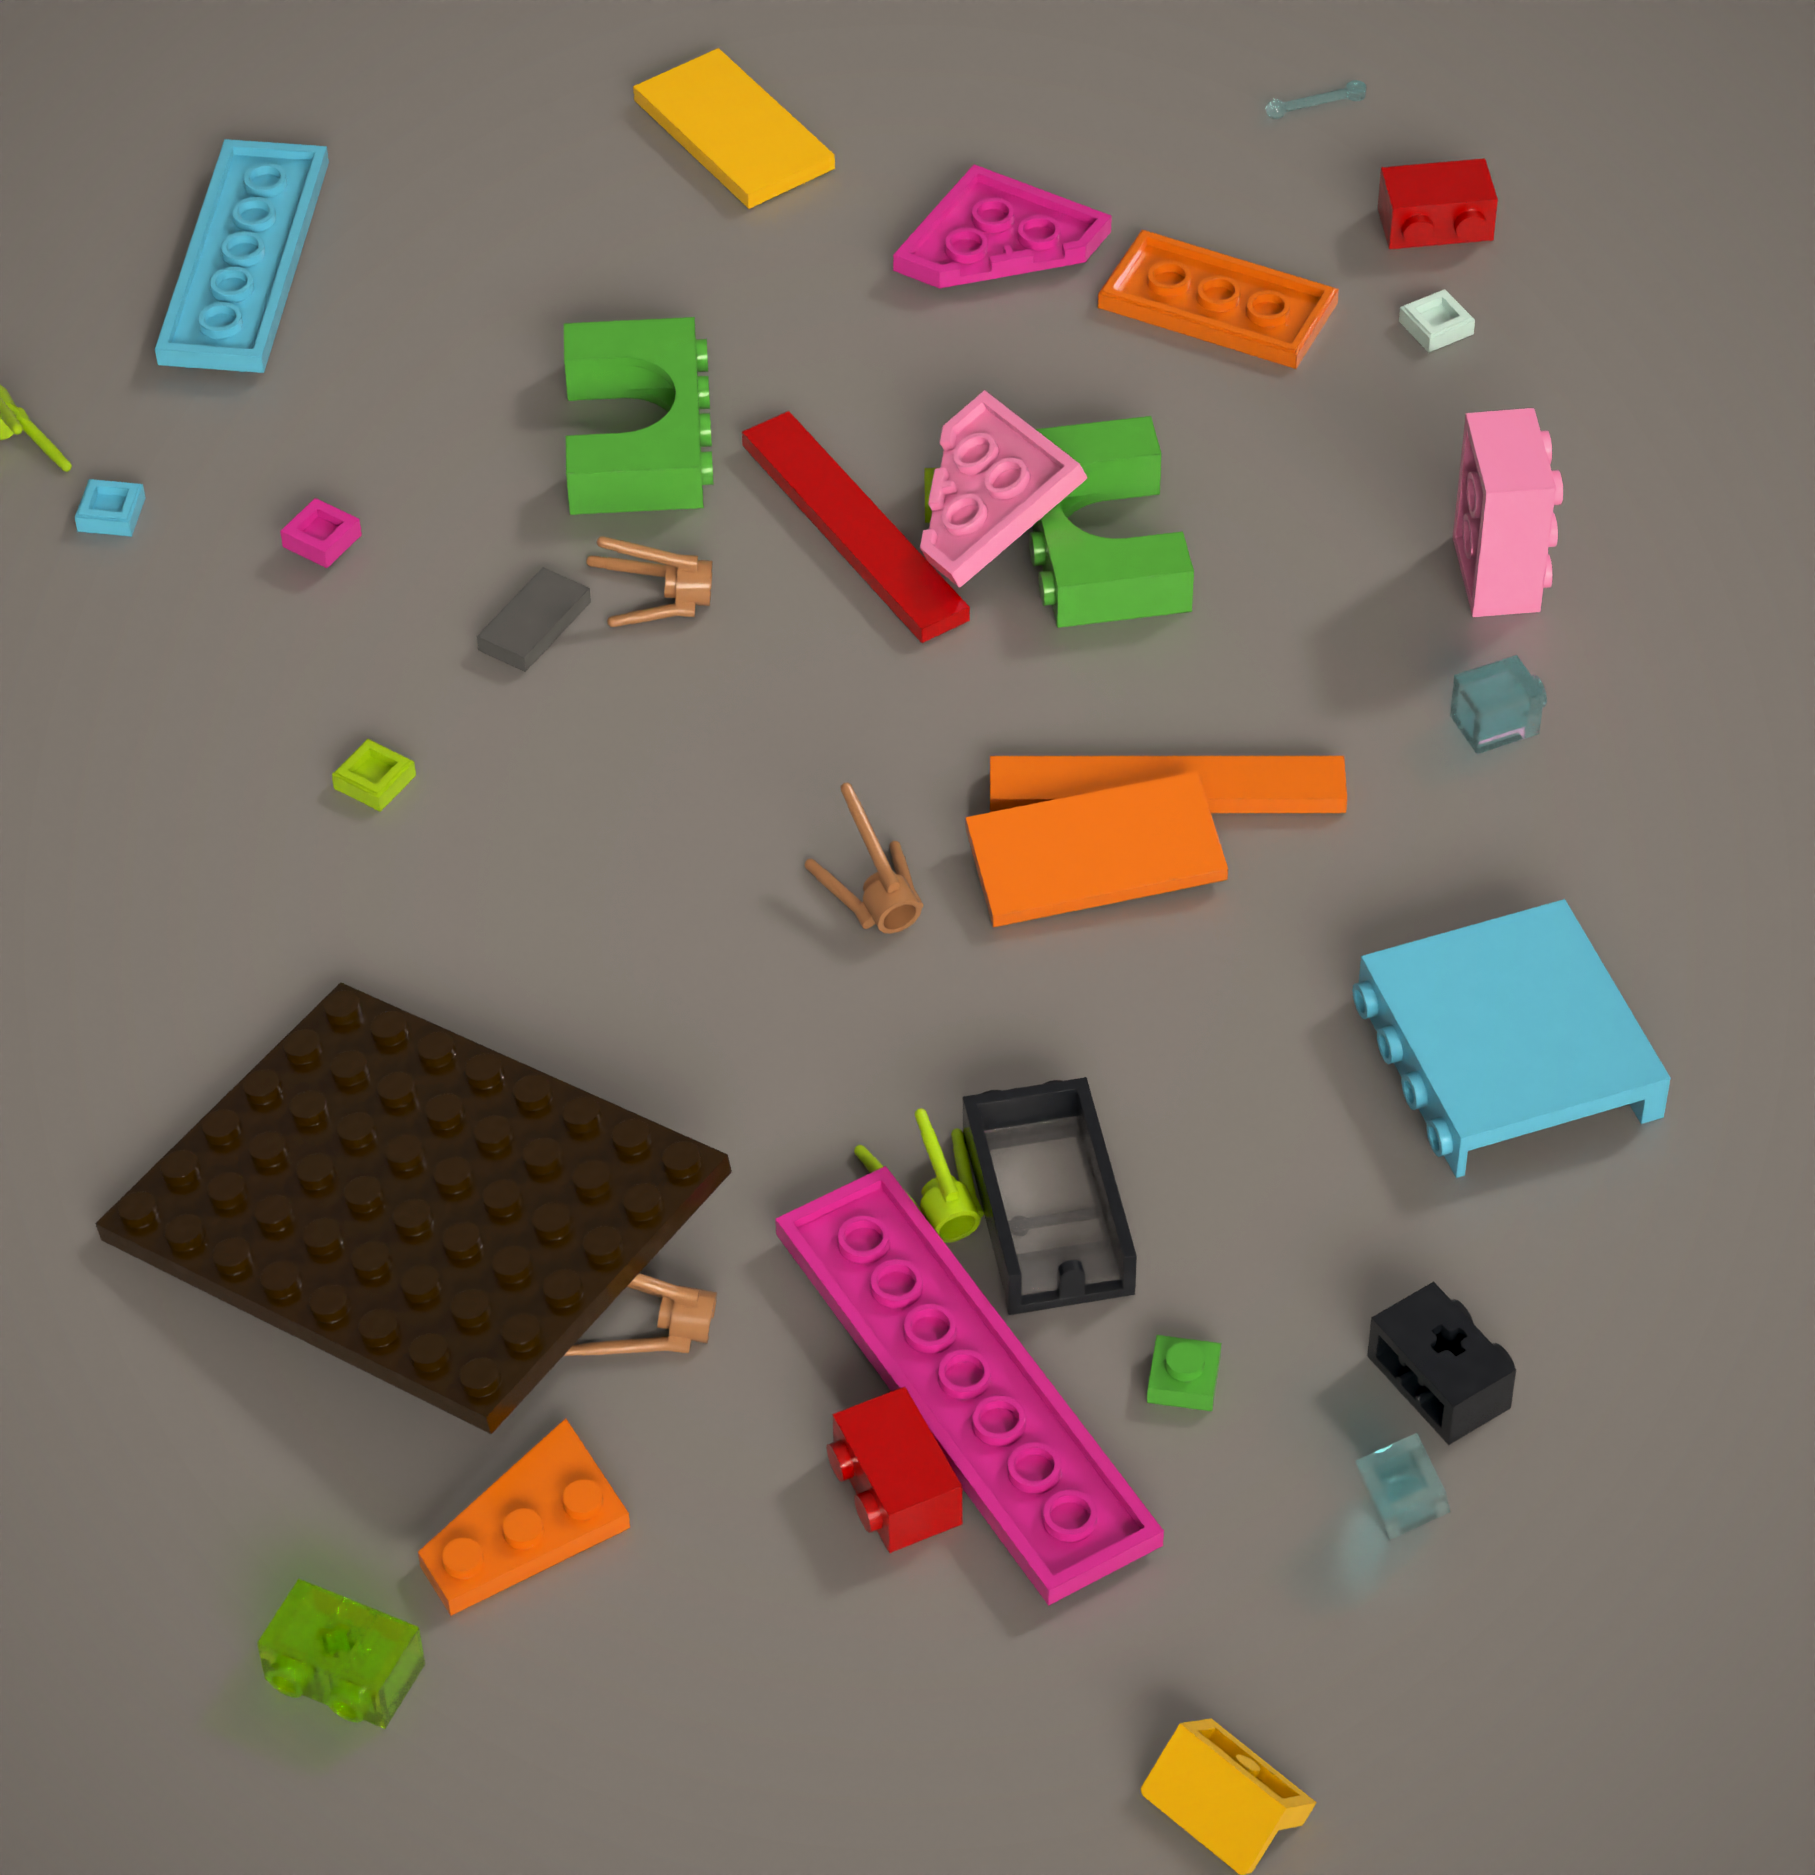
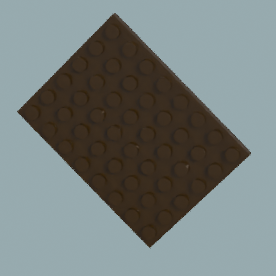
[95,982,732,1434]

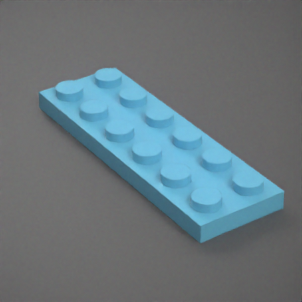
[155,139,329,373]

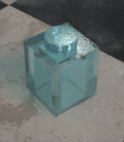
[1450,655,1547,754]
[1355,1433,1451,1540]

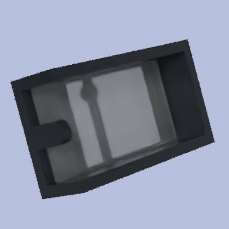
[963,1077,1137,1315]

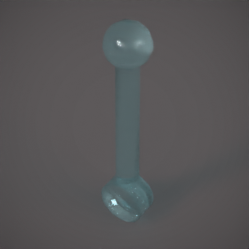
[1266,80,1367,119]

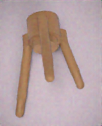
[586,536,713,627]
[805,782,923,934]
[564,1273,717,1356]

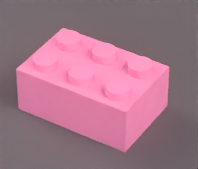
[1453,408,1563,617]

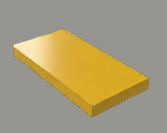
[633,48,835,209]

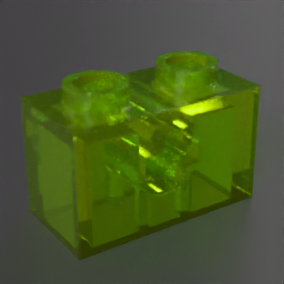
[257,1579,425,1729]

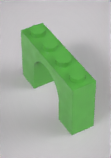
[564,317,714,515]
[1029,416,1194,628]

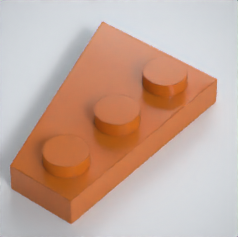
[418,1418,630,1616]

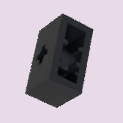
[1367,1281,1516,1445]

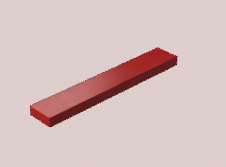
[742,411,970,643]

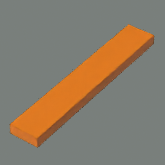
[990,756,1347,813]

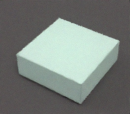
[1399,289,1475,353]

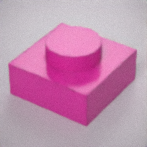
[280,498,362,568]

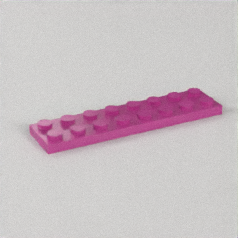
[775,1166,1164,1606]

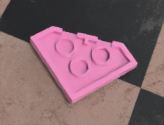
[920,390,1087,588]

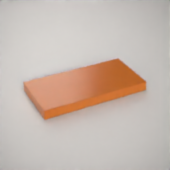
[1098,230,1339,369]
[965,771,1228,927]

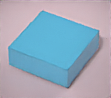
[75,479,146,537]

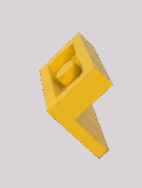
[1141,1718,1317,1875]

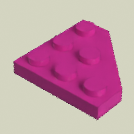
[893,164,1112,289]

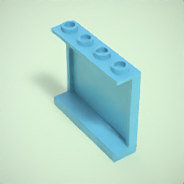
[1352,899,1671,1178]

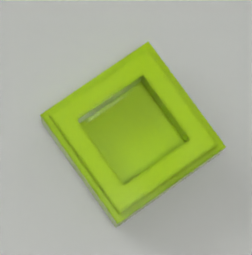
[332,739,416,812]

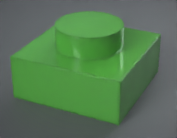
[1147,1335,1222,1411]

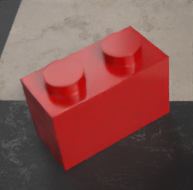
[1378,158,1498,249]
[826,1386,963,1553]

